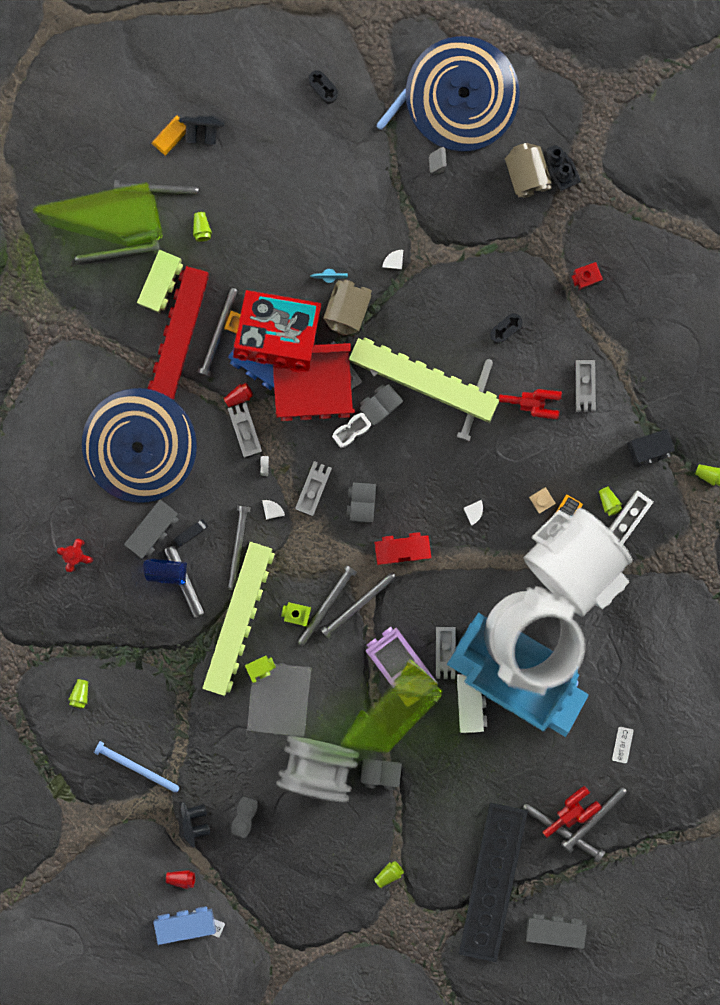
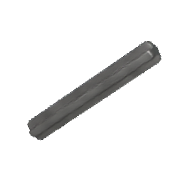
[164,546,204,618]

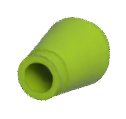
[193,212,212,242]
[695,464,720,486]
[599,487,623,516]
[69,679,88,709]
[374,861,404,888]

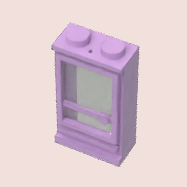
[365,627,438,706]

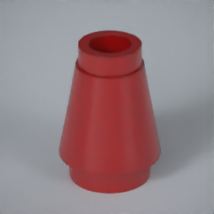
[224,383,253,408]
[166,870,195,889]

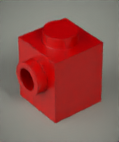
[571,262,603,290]

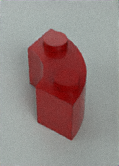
[375,532,431,565]

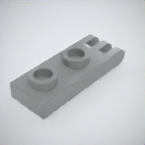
[575,360,596,412]
[228,403,262,458]
[295,461,332,516]
[436,627,456,679]

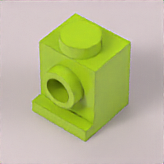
[281,602,311,626]
[245,655,276,683]

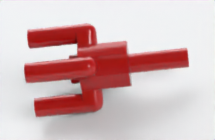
[498,389,562,419]
[57,539,93,573]
[543,786,602,838]

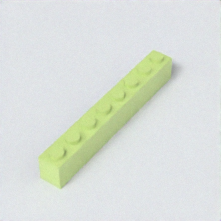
[349,338,499,423]
[202,542,275,696]

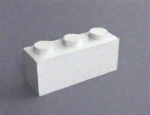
[608,491,653,545]
[457,674,487,733]

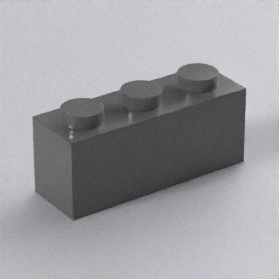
[124,500,179,559]
[525,913,587,949]

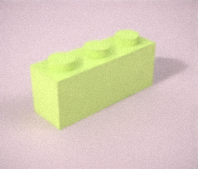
[137,250,183,313]

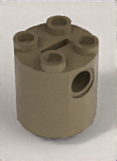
[505,143,552,198]
[323,280,372,335]

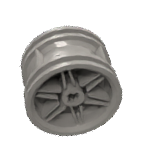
[276,736,359,801]

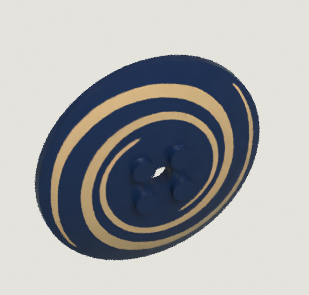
[405,36,520,152]
[82,388,197,503]

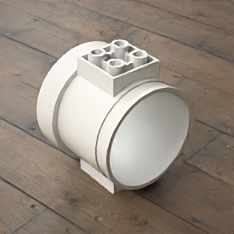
[524,508,632,617]
[484,587,584,695]

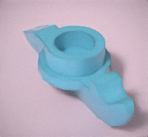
[310,269,348,283]

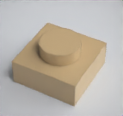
[529,487,556,514]

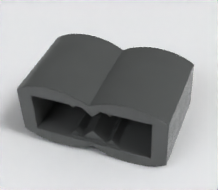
[359,384,403,427]
[347,482,376,523]
[361,759,402,790]
[231,795,258,838]

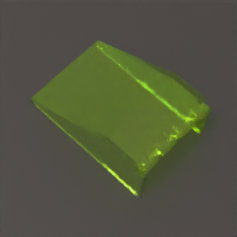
[33,183,163,247]
[341,659,443,753]

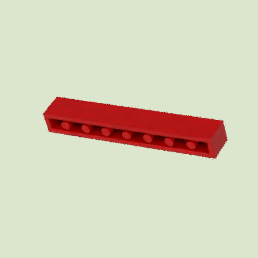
[148,266,209,400]

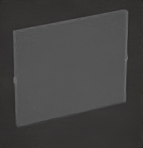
[247,663,311,736]

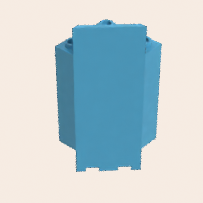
[447,612,589,737]

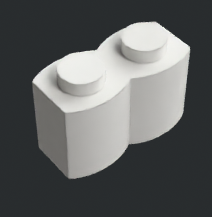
[332,413,371,448]

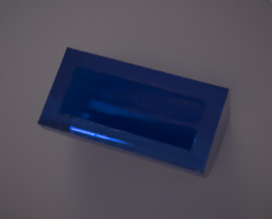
[143,559,187,585]

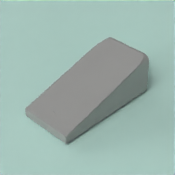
[429,147,446,174]

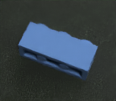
[154,906,216,945]

